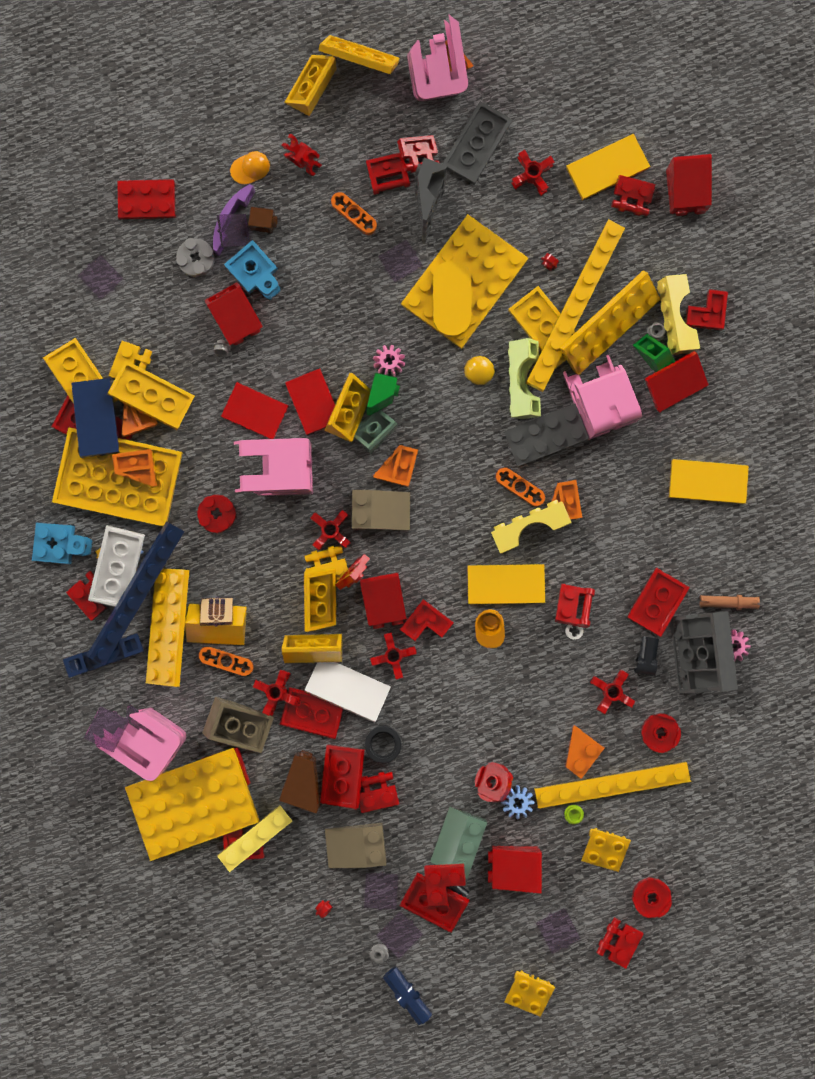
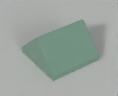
[354,410,398,454]

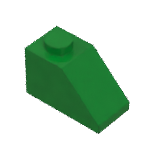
[633,334,675,372]
[366,373,400,416]

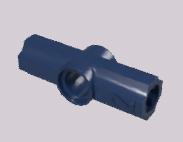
[383,966,432,1025]

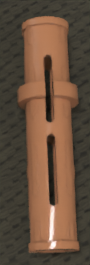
[700,595,760,610]

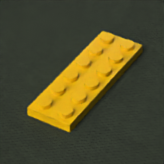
[559,271,661,375]
[146,569,189,687]

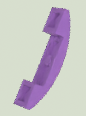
[213,184,255,256]

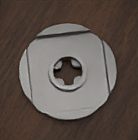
[176,238,215,277]

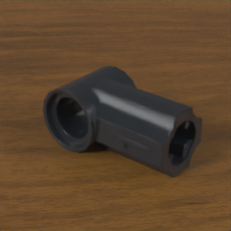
[634,636,659,676]

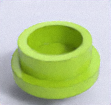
[564,804,584,824]

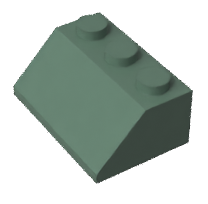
[430,806,487,879]

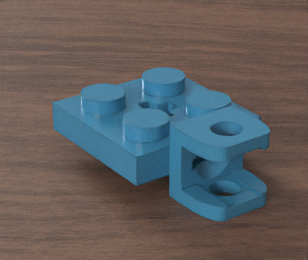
[224,240,280,300]
[32,523,92,564]

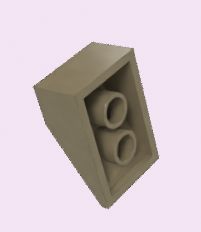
[352,490,410,530]
[202,697,274,753]
[325,823,387,868]

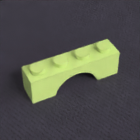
[508,338,541,419]

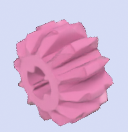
[373,345,405,377]
[731,630,751,661]

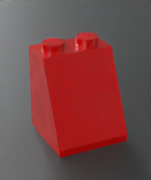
[666,154,712,216]
[204,282,263,346]
[360,573,407,629]
[488,846,542,893]

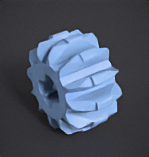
[501,785,535,819]

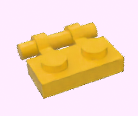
[109,341,152,379]
[305,546,348,581]

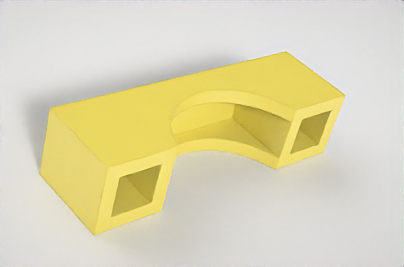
[657,274,700,355]
[491,500,572,554]
[217,805,292,872]

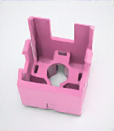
[407,14,468,101]
[563,355,642,440]
[234,438,313,496]
[94,708,186,781]

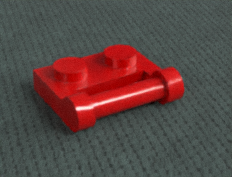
[366,153,410,195]
[555,584,595,628]

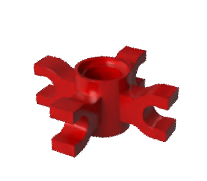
[281,134,322,176]
[511,150,555,196]
[310,510,351,550]
[370,633,417,679]
[253,670,301,716]
[590,670,636,714]

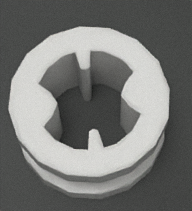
[565,625,583,640]

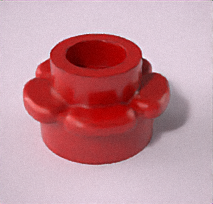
[541,253,559,270]
[315,900,333,919]

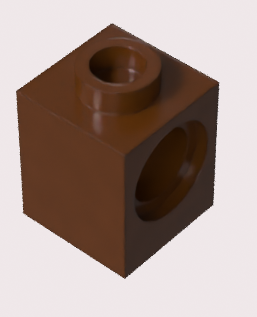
[248,207,278,233]

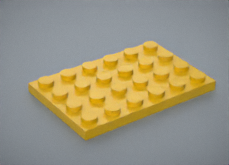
[401,214,528,349]
[52,427,183,526]
[125,747,260,861]

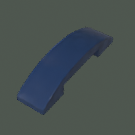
[63,633,144,678]

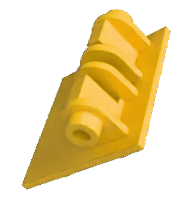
[581,828,631,872]
[504,970,555,1017]

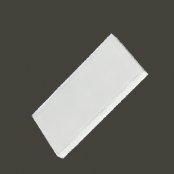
[88,525,145,607]
[304,662,391,723]

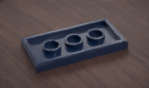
[71,378,120,458]

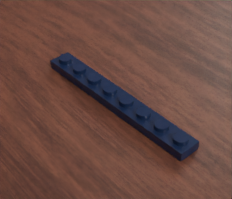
[87,521,185,665]

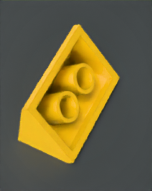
[284,55,337,116]
[325,373,371,442]
[304,568,336,632]
[185,604,247,645]
[282,634,342,663]

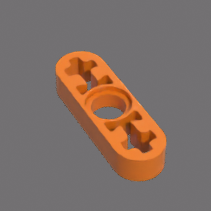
[331,192,377,235]
[496,468,545,507]
[199,647,254,676]

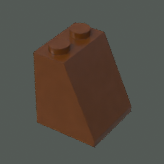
[279,750,320,814]

